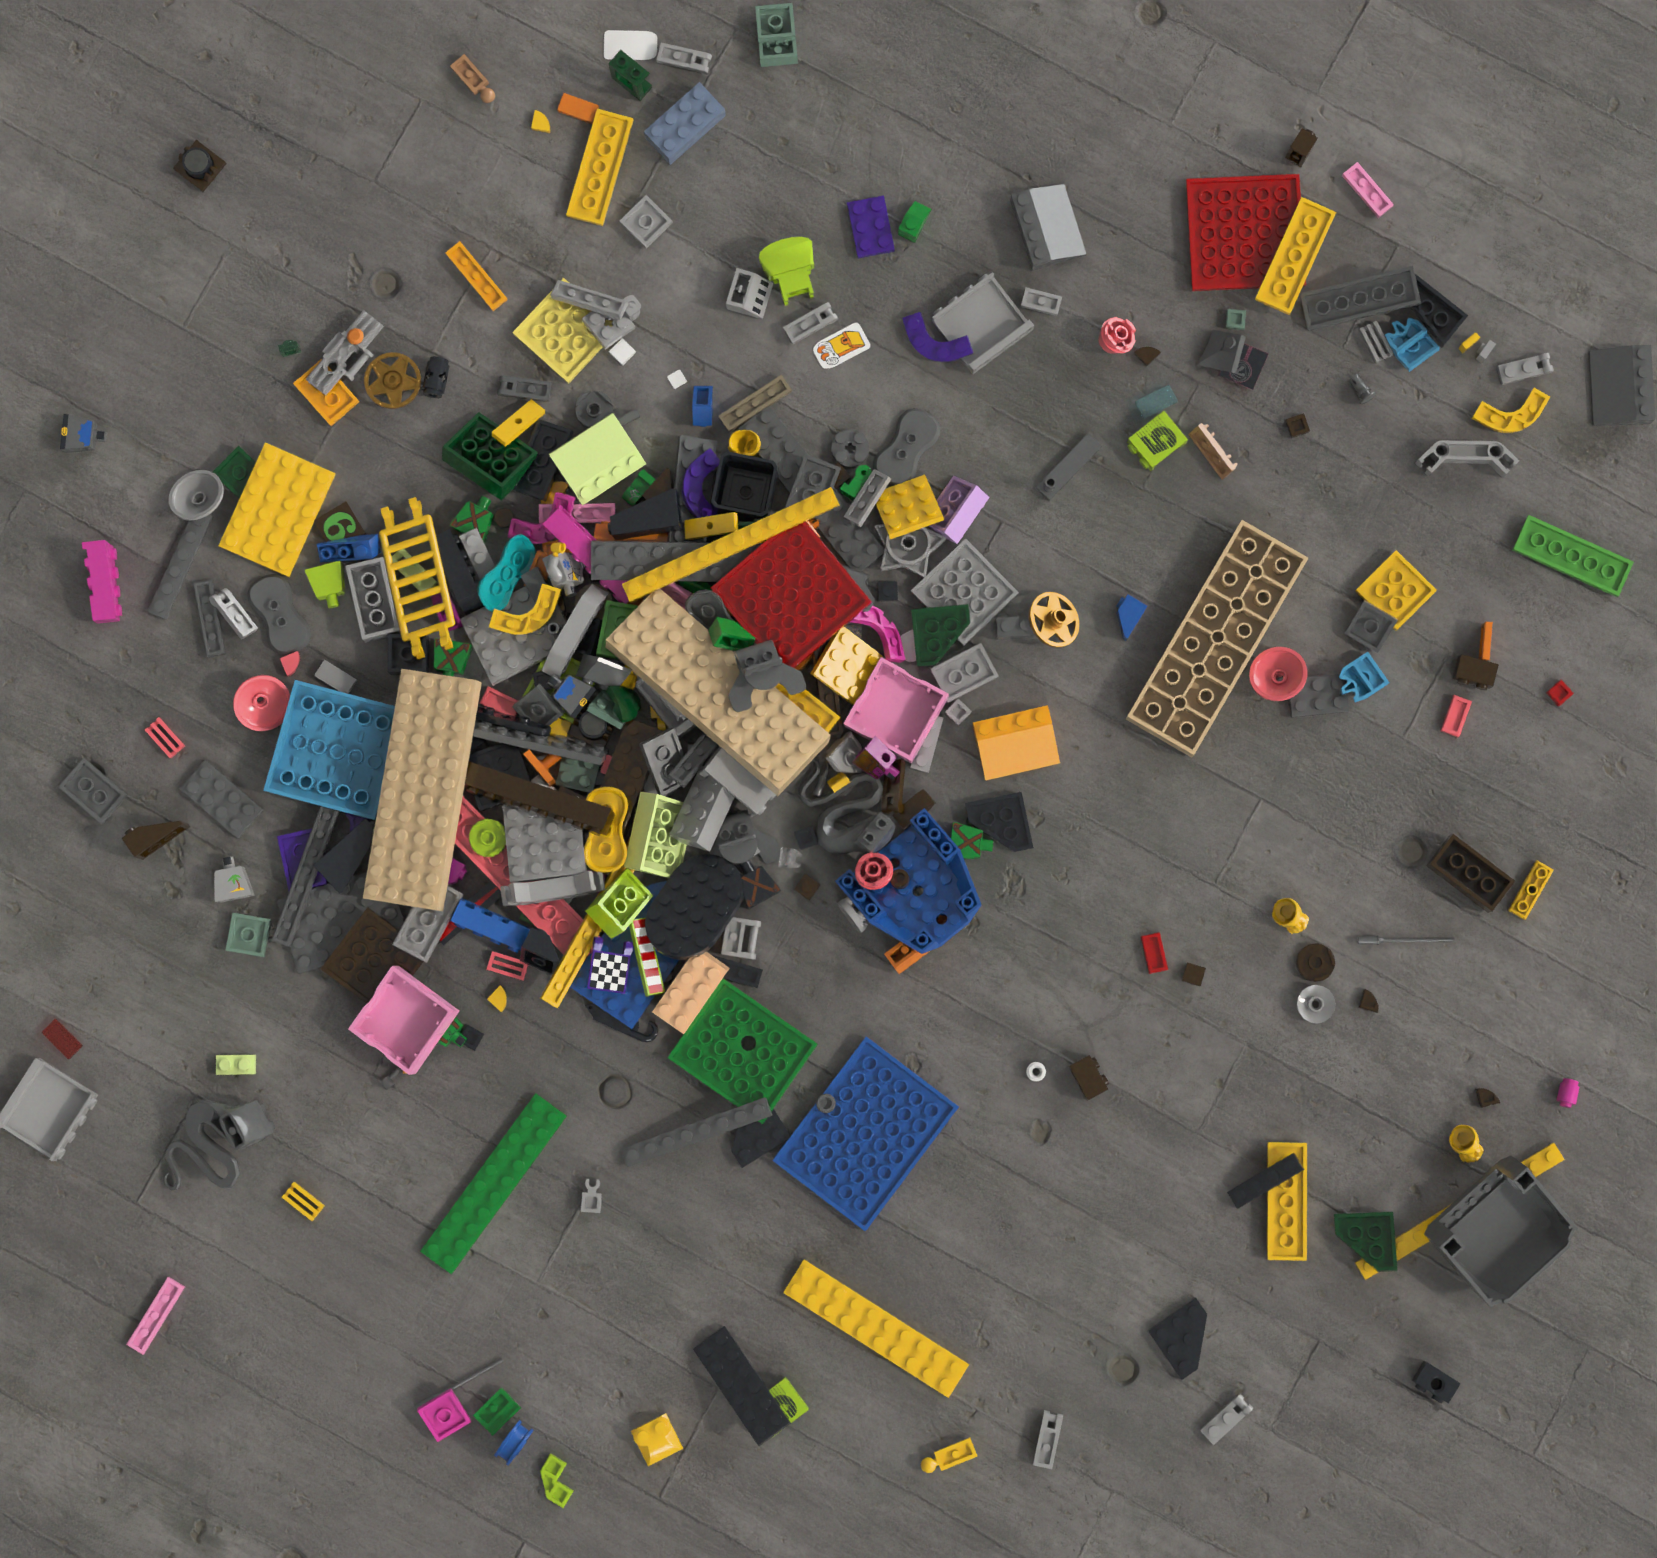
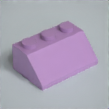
[927,476,989,544]

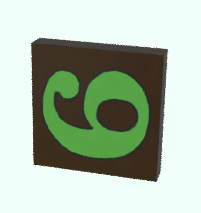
[314,501,366,542]

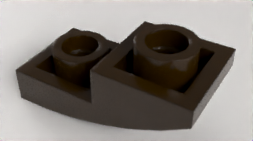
[892,789,936,829]

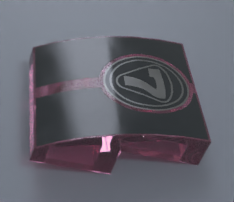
[1218,343,1269,390]

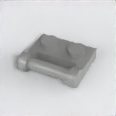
[721,917,761,960]

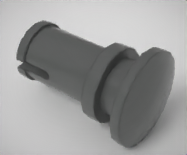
[1349,374,1377,405]

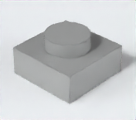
[1476,340,1496,363]
[945,699,972,726]

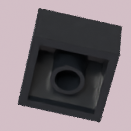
[520,928,559,975]

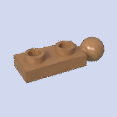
[450,54,495,103]

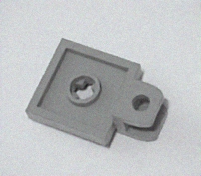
[582,295,641,349]

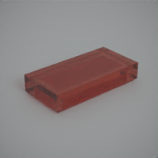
[41,1019,83,1060]

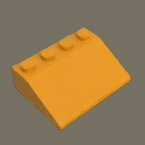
[972,705,1060,781]

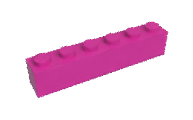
[543,505,629,604]

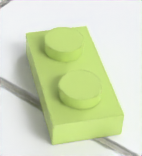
[216,1055,256,1075]

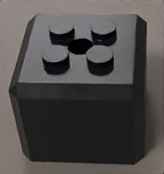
[711,451,778,522]

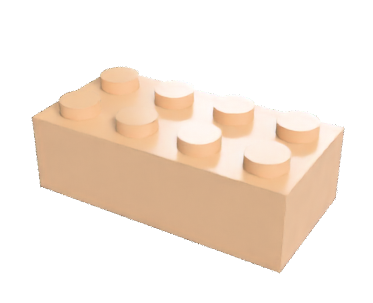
[652,952,730,1034]

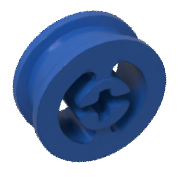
[494,1420,534,1466]

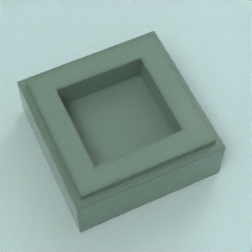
[1225,309,1246,331]

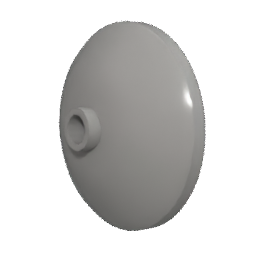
[169,470,224,520]

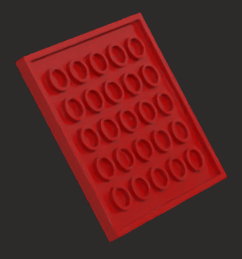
[1186,174,1306,291]
[711,521,872,668]

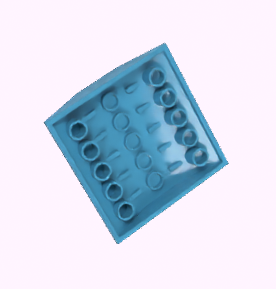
[263,680,395,820]

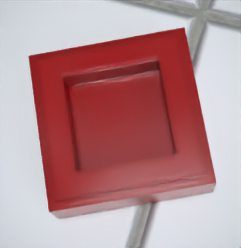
[1546,679,1574,707]

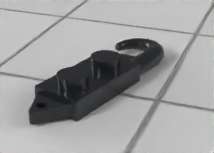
[585,1004,658,1043]

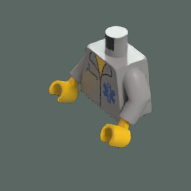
[542,542,585,597]

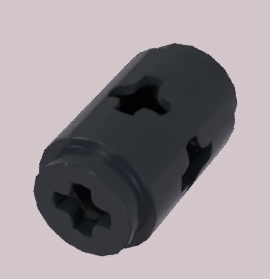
[422,356,450,399]

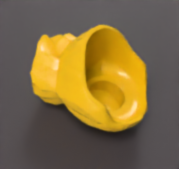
[728,430,761,456]
[1272,898,1309,934]
[1449,1125,1484,1163]

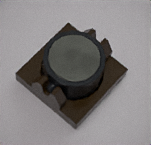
[173,140,227,192]
[569,701,616,748]

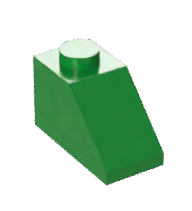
[898,201,932,243]
[708,617,755,651]

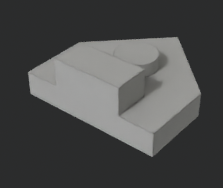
[825,732,862,773]

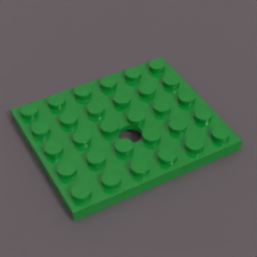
[668,979,818,1124]

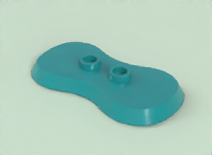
[477,534,536,612]

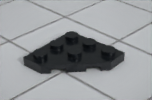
[965,792,1034,852]
[732,1109,791,1168]
[1148,1297,1207,1380]

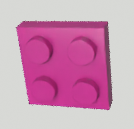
[417,1388,471,1442]

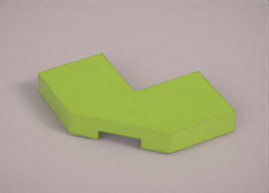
[540,1453,574,1508]

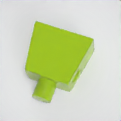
[305,561,345,608]

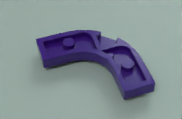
[902,312,974,362]
[682,448,720,518]

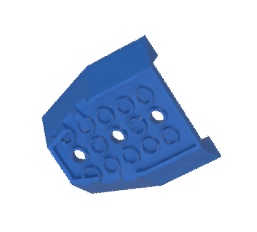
[835,808,982,954]

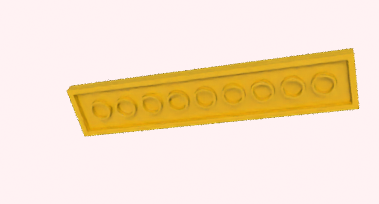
[783,1259,969,1398]

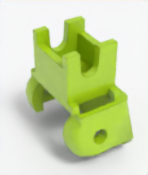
[759,237,814,306]

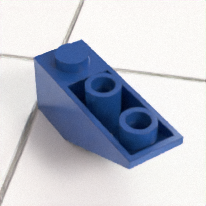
[317,534,381,563]

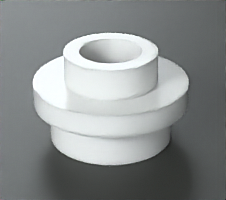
[1026,1062,1046,1081]

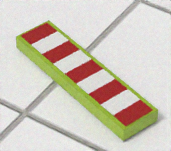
[629,918,665,997]

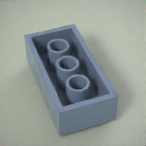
[644,82,726,165]

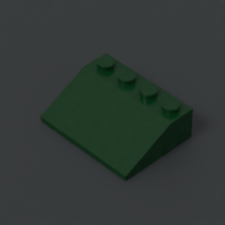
[442,412,538,501]

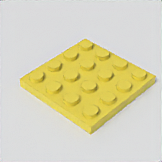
[512,278,612,384]

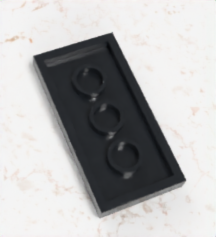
[513,419,573,502]

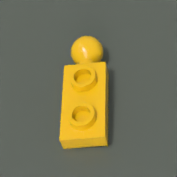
[921,1437,977,1473]

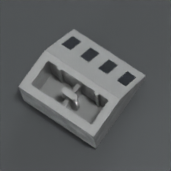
[726,268,774,319]

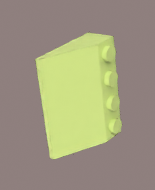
[549,413,646,505]
[624,792,687,878]

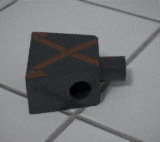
[740,860,781,909]

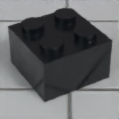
[387,634,429,675]

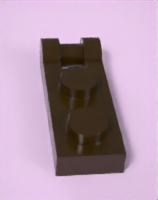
[881,759,906,814]

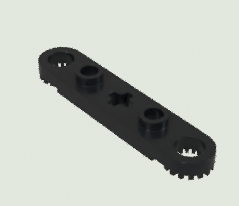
[476,707,551,737]

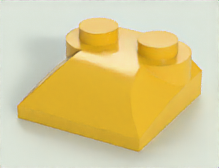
[631,1413,683,1466]

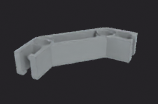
[1415,440,1519,478]
[542,584,609,678]
[500,871,605,906]

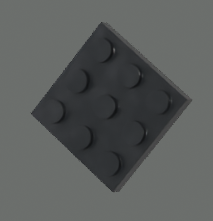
[469,743,531,812]

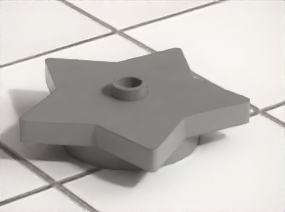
[875,524,946,578]

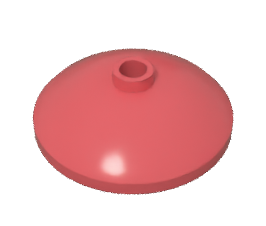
[1249,647,1308,701]
[233,675,290,731]

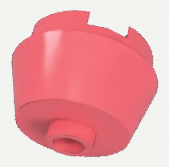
[1099,317,1136,354]
[855,853,893,890]

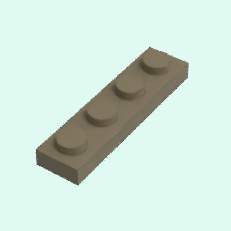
[718,374,792,433]

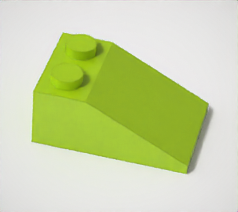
[585,868,653,939]

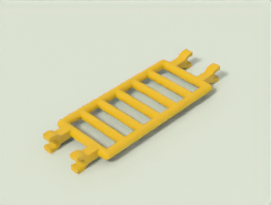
[379,497,455,659]

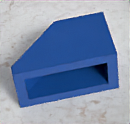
[692,386,713,427]
[1116,594,1147,641]

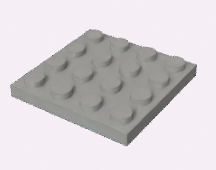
[911,539,1019,646]
[460,586,556,686]
[503,797,587,883]

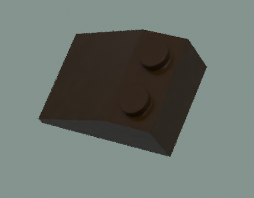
[122,821,190,860]

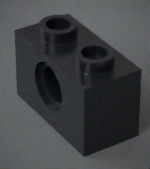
[1412,1361,1461,1404]

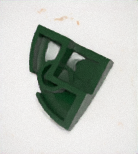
[606,686,641,723]

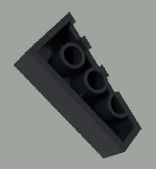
[1410,274,1468,348]
[436,529,485,615]

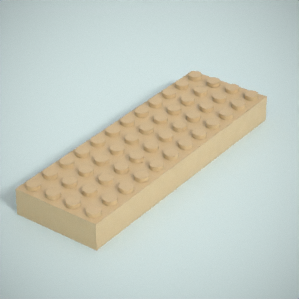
[1126,520,1308,758]
[605,589,831,796]
[363,669,482,911]

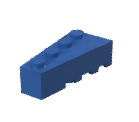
[451,898,531,953]

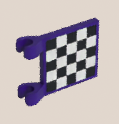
[587,937,633,994]

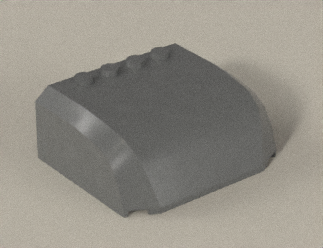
[1424,1156,1578,1307]

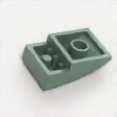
[755,3,798,67]

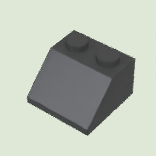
[576,654,632,691]

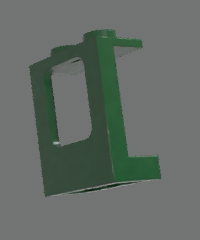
[608,49,652,101]

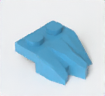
[1385,318,1439,372]
[1339,652,1390,702]

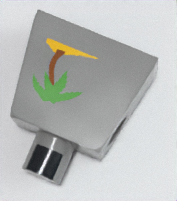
[214,857,255,903]

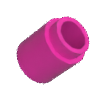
[1556,1078,1580,1108]

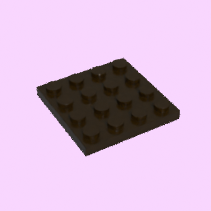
[321,907,424,1003]

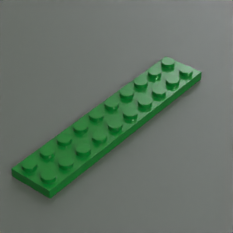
[420,1093,567,1274]

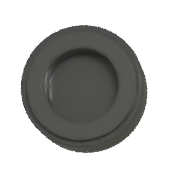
[816,1094,836,1113]

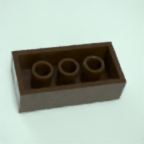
[1426,834,1515,913]

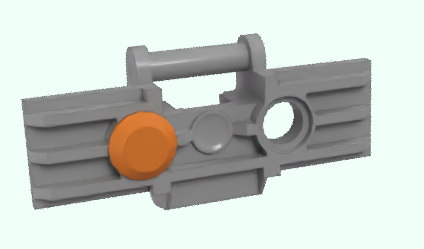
[305,310,384,396]

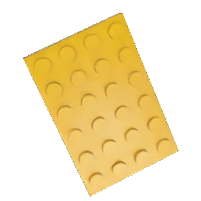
[219,442,336,578]

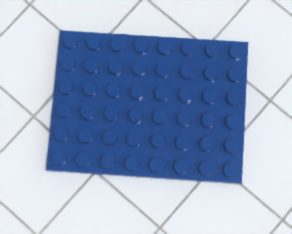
[772,1037,959,1231]

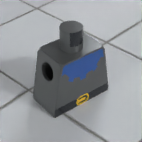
[60,414,107,453]
[547,674,596,719]

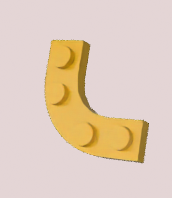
[1471,388,1550,433]
[489,584,561,635]

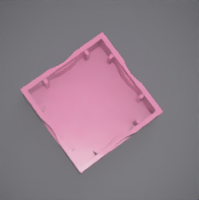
[844,657,949,763]
[348,966,459,1075]

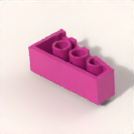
[82,540,122,624]

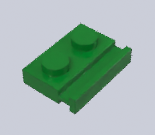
[473,1387,522,1436]

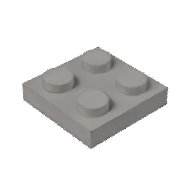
[619,195,673,249]

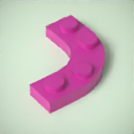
[508,492,575,544]
[850,606,905,663]

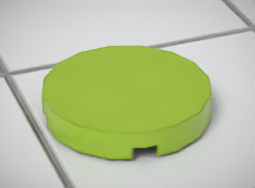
[469,819,506,857]

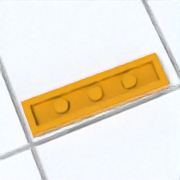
[445,241,508,311]

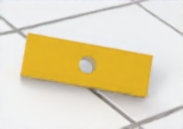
[492,399,545,447]
[684,512,738,540]
[1508,860,1554,920]

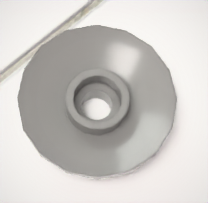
[1297,985,1336,1024]

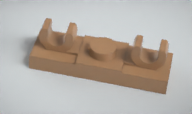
[1188,423,1237,480]

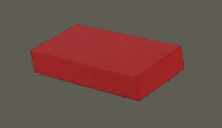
[1141,932,1168,974]

